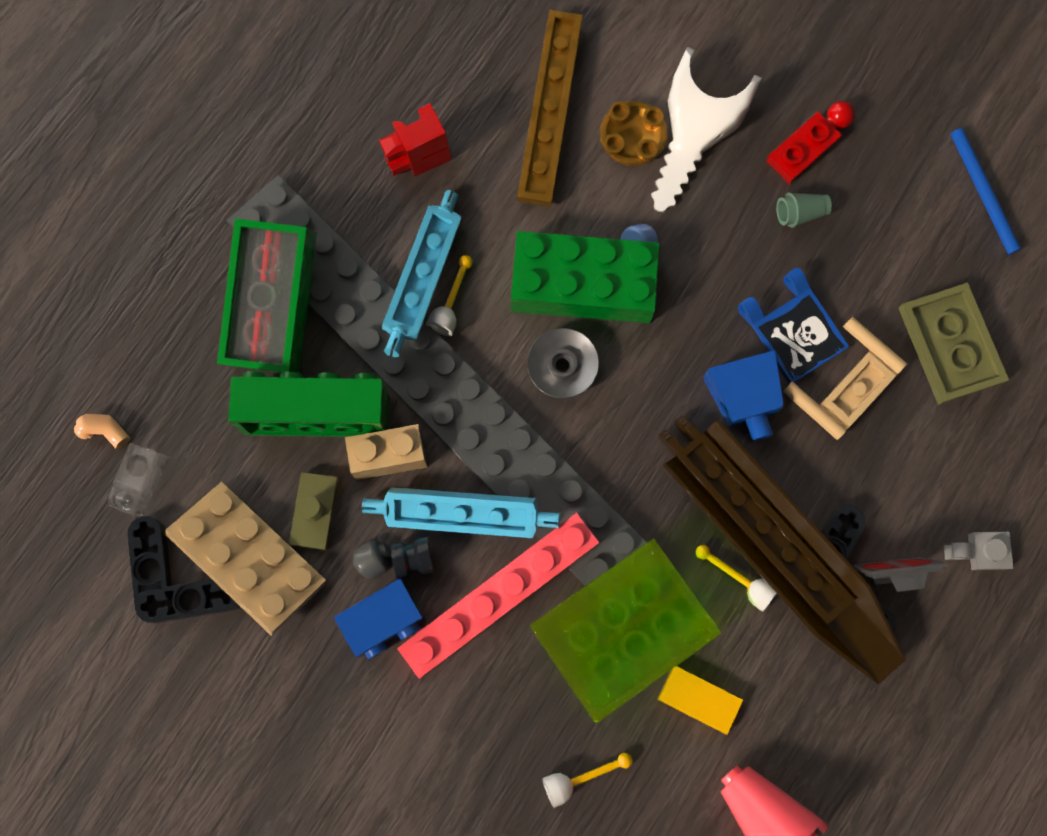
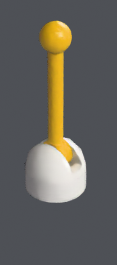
[426,255,473,336]
[696,545,776,612]
[542,753,633,808]

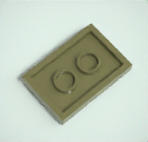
[898,283,1009,405]

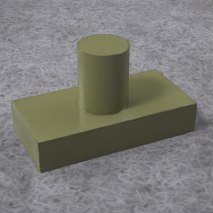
[289,472,339,551]

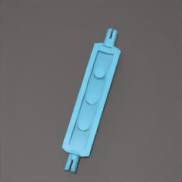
[382,190,461,357]
[362,487,561,538]

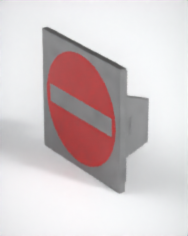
[852,557,948,592]

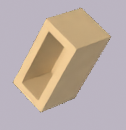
[345,424,427,480]

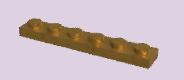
[517,10,582,207]

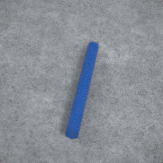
[950,128,1022,255]

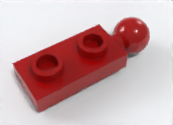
[766,101,855,184]

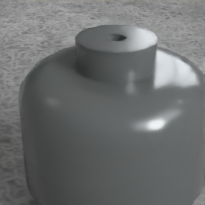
[353,539,391,579]

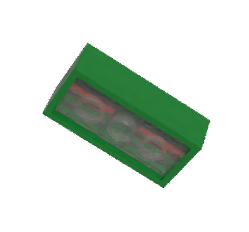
[217,218,317,373]

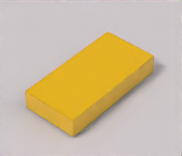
[657,665,743,735]

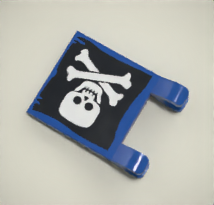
[737,268,849,384]

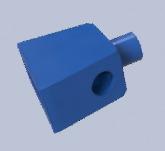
[703,350,783,442]

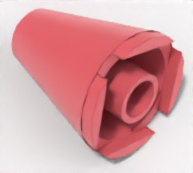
[721,765,829,836]

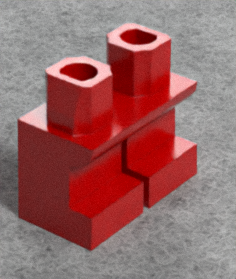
[379,103,452,177]

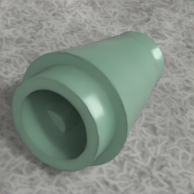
[776,193,832,228]

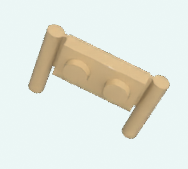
[783,316,907,440]

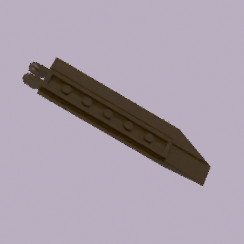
[658,415,906,685]

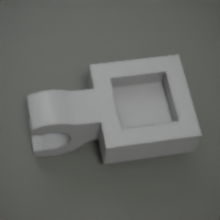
[944,532,1013,570]

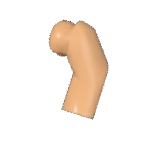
[74,413,131,449]

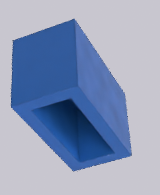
[334,579,425,660]

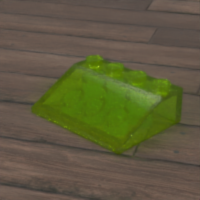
[529,539,721,723]

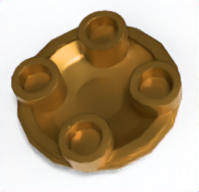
[600,101,667,166]

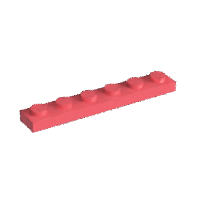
[397,513,599,679]

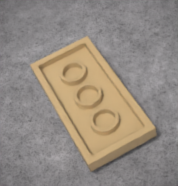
[165,481,326,636]

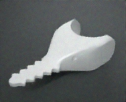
[651,47,762,212]

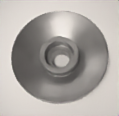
[527,328,599,399]

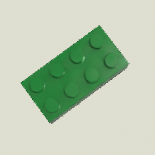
[511,231,659,323]
[228,372,390,437]

